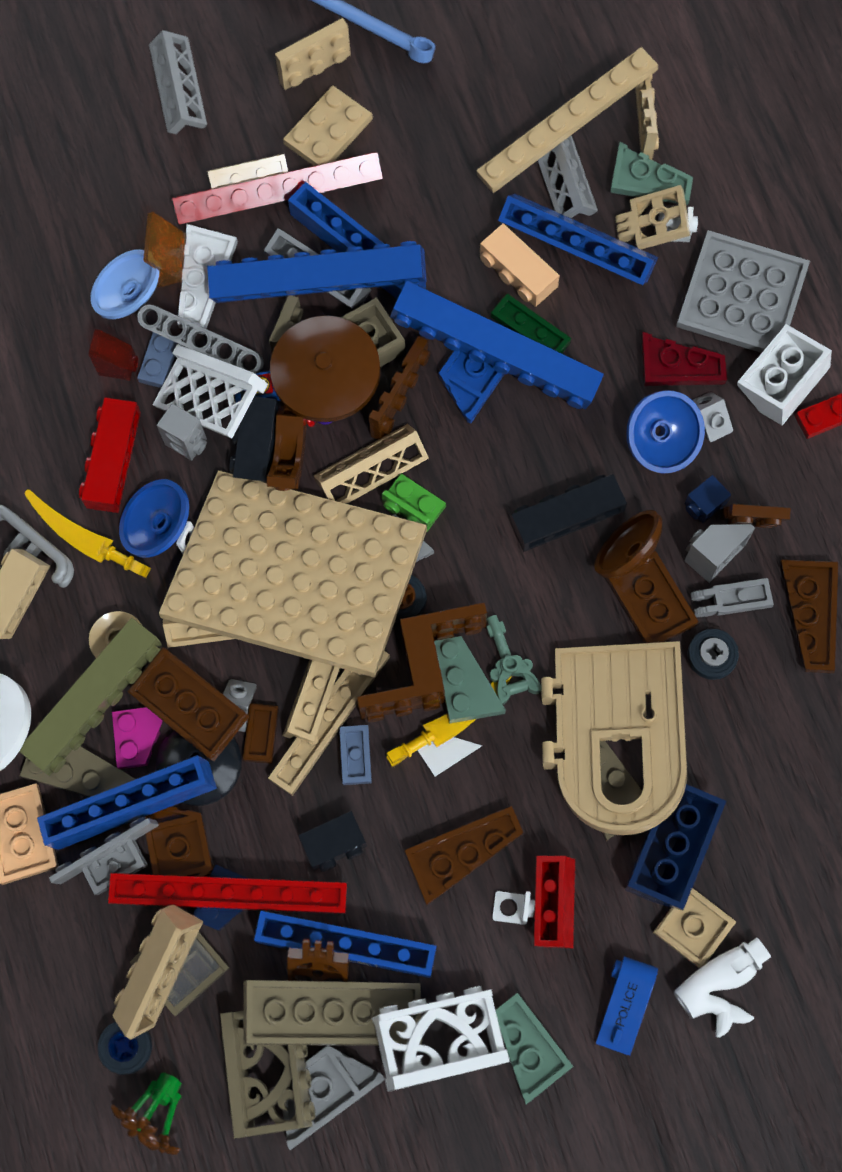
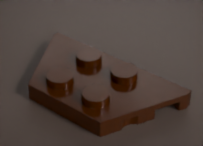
[145,806,213,909]

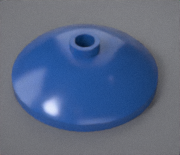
[626,390,705,473]
[119,479,189,558]

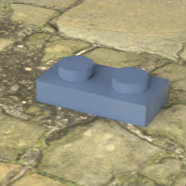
[137,332,179,388]
[340,725,372,785]

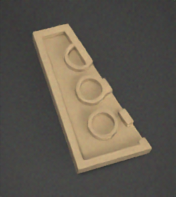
[635,75,659,160]

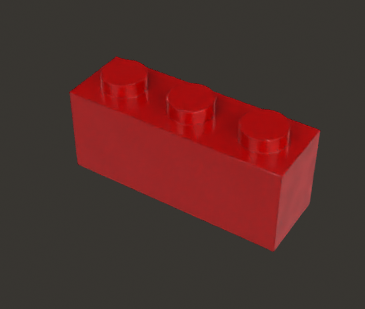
[534,856,575,949]

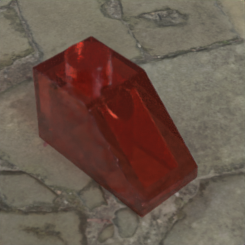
[89,329,138,381]

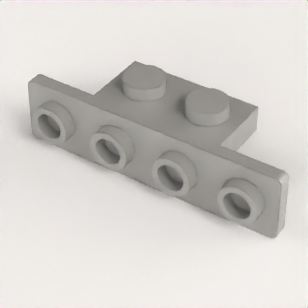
[49,817,159,895]

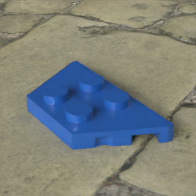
[439,350,505,424]

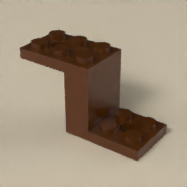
[357,602,487,722]

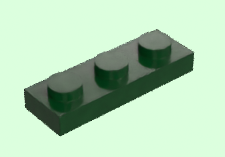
[491,293,571,354]

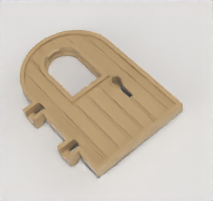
[541,641,687,835]

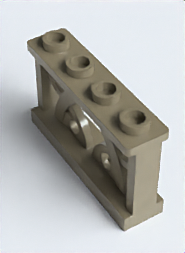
[220,1010,315,1139]

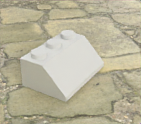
[737,324,832,425]

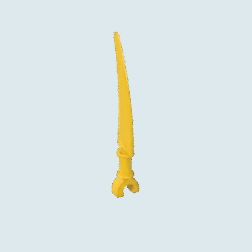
[25,490,151,578]
[386,676,512,767]

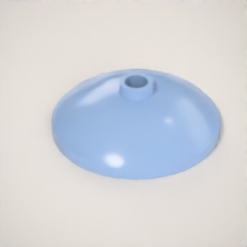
[91,249,160,319]

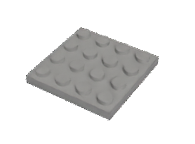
[676,230,810,353]

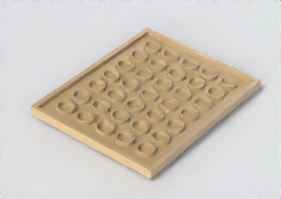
[159,471,427,677]

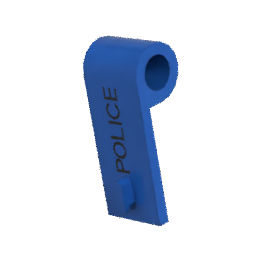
[596,956,658,1056]

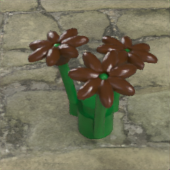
[111,1073,182,1155]

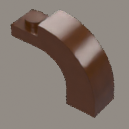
[267,406,307,491]

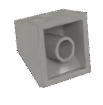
[685,524,755,583]

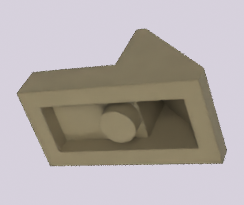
[269,295,303,352]

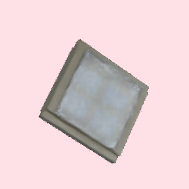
[130,932,229,1016]

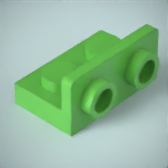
[382,474,446,532]

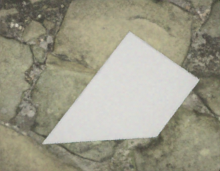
[418,737,482,776]

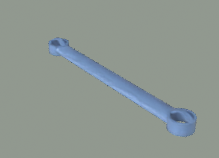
[311,0,435,63]

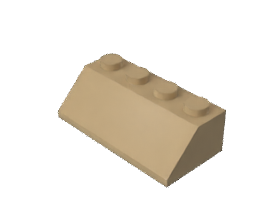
[113,905,203,1040]

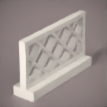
[153,344,268,438]

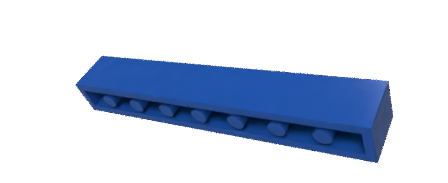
[207,241,427,303]
[390,280,604,410]

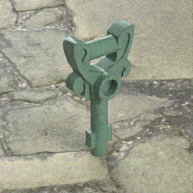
[486,615,541,705]

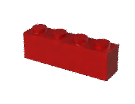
[79,397,141,513]

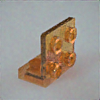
[143,212,186,288]

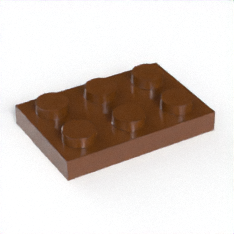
[720,504,791,528]
[606,551,699,643]

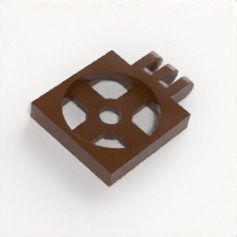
[287,939,349,982]

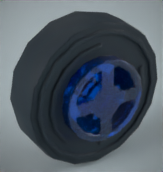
[98,1021,152,1075]

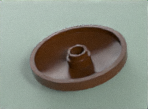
[270,316,380,422]

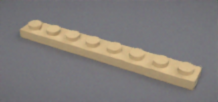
[477,47,658,193]

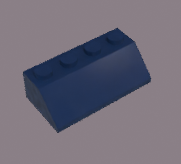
[625,784,726,911]

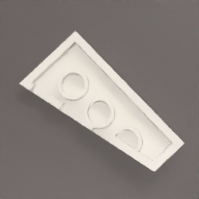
[177,224,238,335]

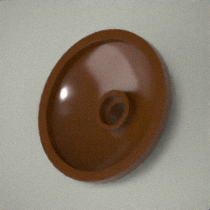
[595,510,662,578]

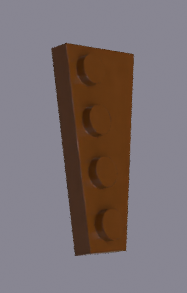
[369,336,431,440]
[781,560,838,673]
[405,806,523,905]

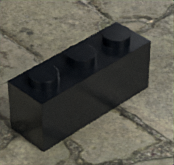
[230,395,280,483]

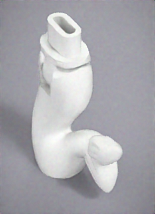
[673,937,771,1037]

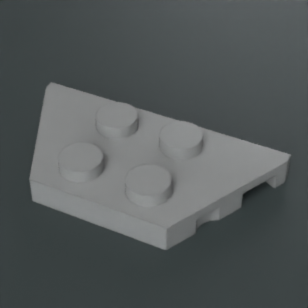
[283,1045,386,1150]

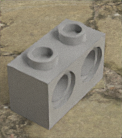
[157,403,207,461]

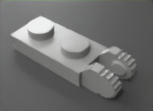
[691,578,774,618]

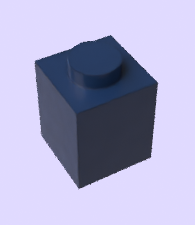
[685,475,731,523]

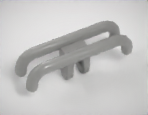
[0,505,74,588]

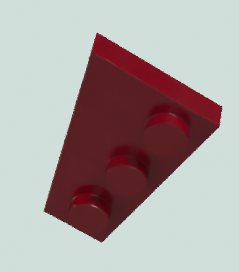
[642,332,727,386]

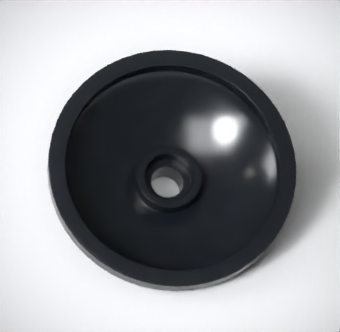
[156,730,242,806]

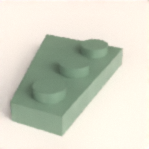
[610,142,693,205]
[434,636,506,724]
[495,993,573,1105]

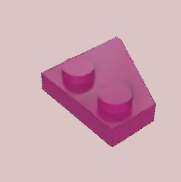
[112,707,163,769]

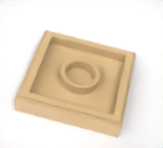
[653,888,736,968]

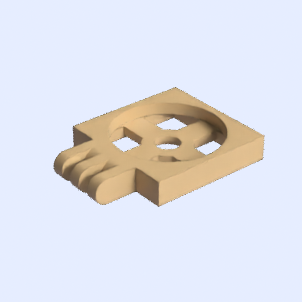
[615,185,691,249]

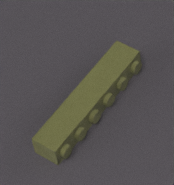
[19,618,162,776]

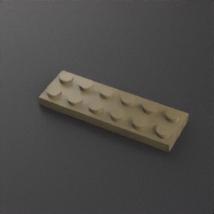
[243,980,422,1045]

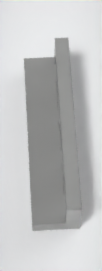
[149,30,207,134]
[538,135,598,218]

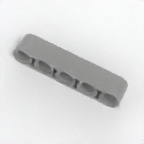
[137,305,264,374]

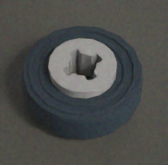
[687,629,739,680]

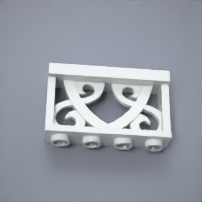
[372,986,510,1091]

